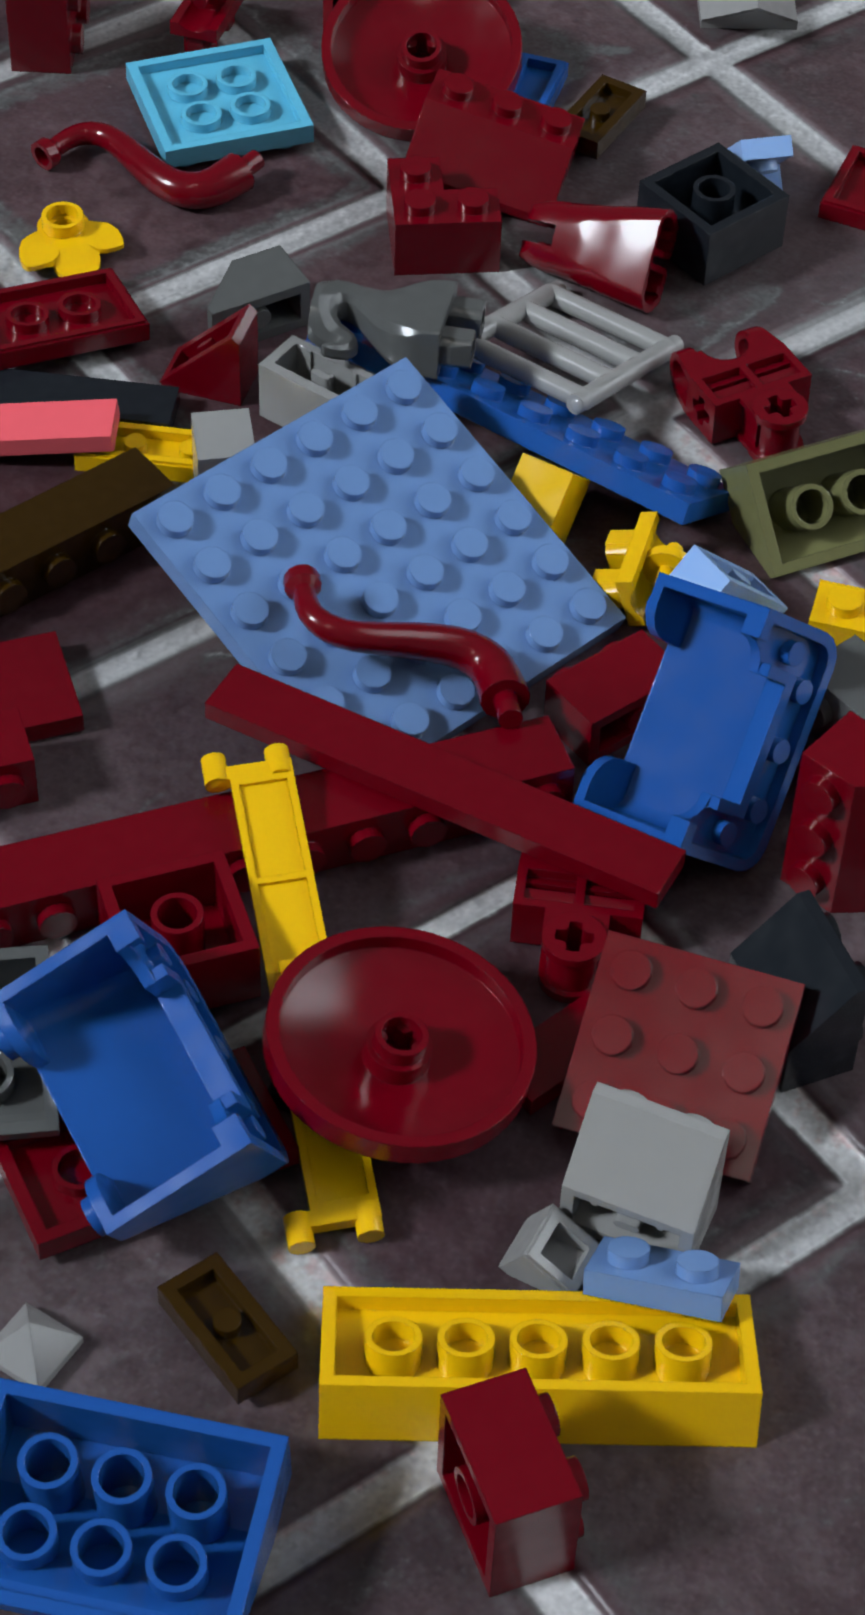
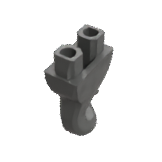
[308,280,486,379]

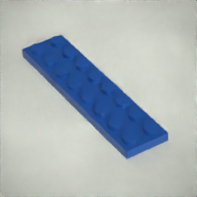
[307,321,730,525]

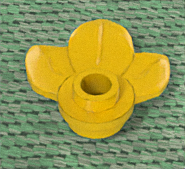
[19,201,124,277]

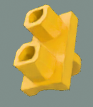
[593,511,687,626]

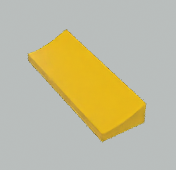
[318,1286,763,1448]

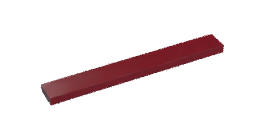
[205,663,686,909]

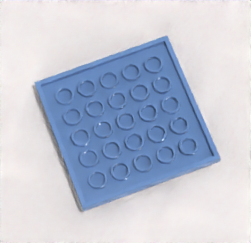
[128,357,626,744]

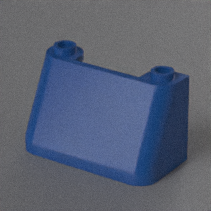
[573,572,837,871]
[0,909,289,1241]

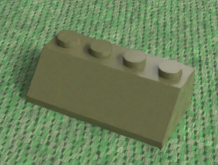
[719,429,865,578]

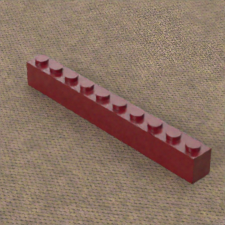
[0,715,575,948]

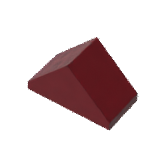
[160,304,259,406]

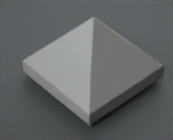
[0,1302,84,1387]

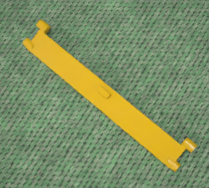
[200,743,385,1255]

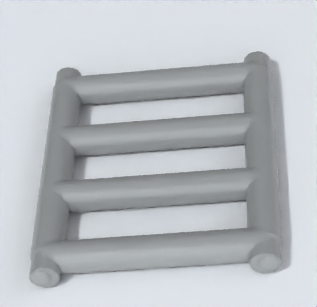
[474,280,684,415]

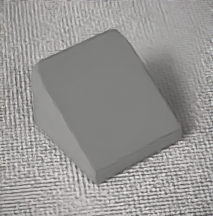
[498,1204,599,1291]

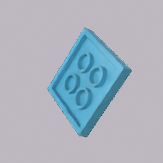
[126,38,314,167]

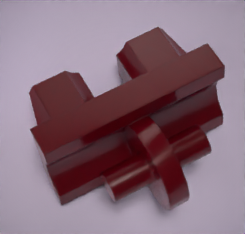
[170,0,244,52]

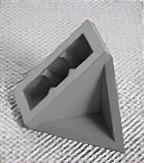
[697,0,798,30]

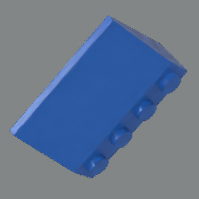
[0,1378,292,1615]

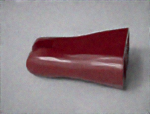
[519,201,679,313]

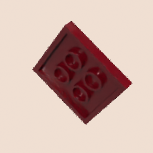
[552,930,806,1184]

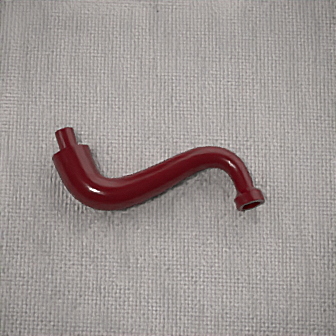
[31,121,265,210]
[283,564,530,729]

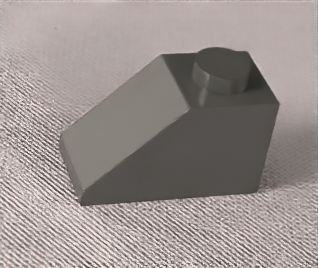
[207,245,310,342]

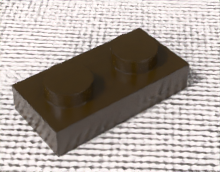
[567,74,647,160]
[157,1252,298,1405]

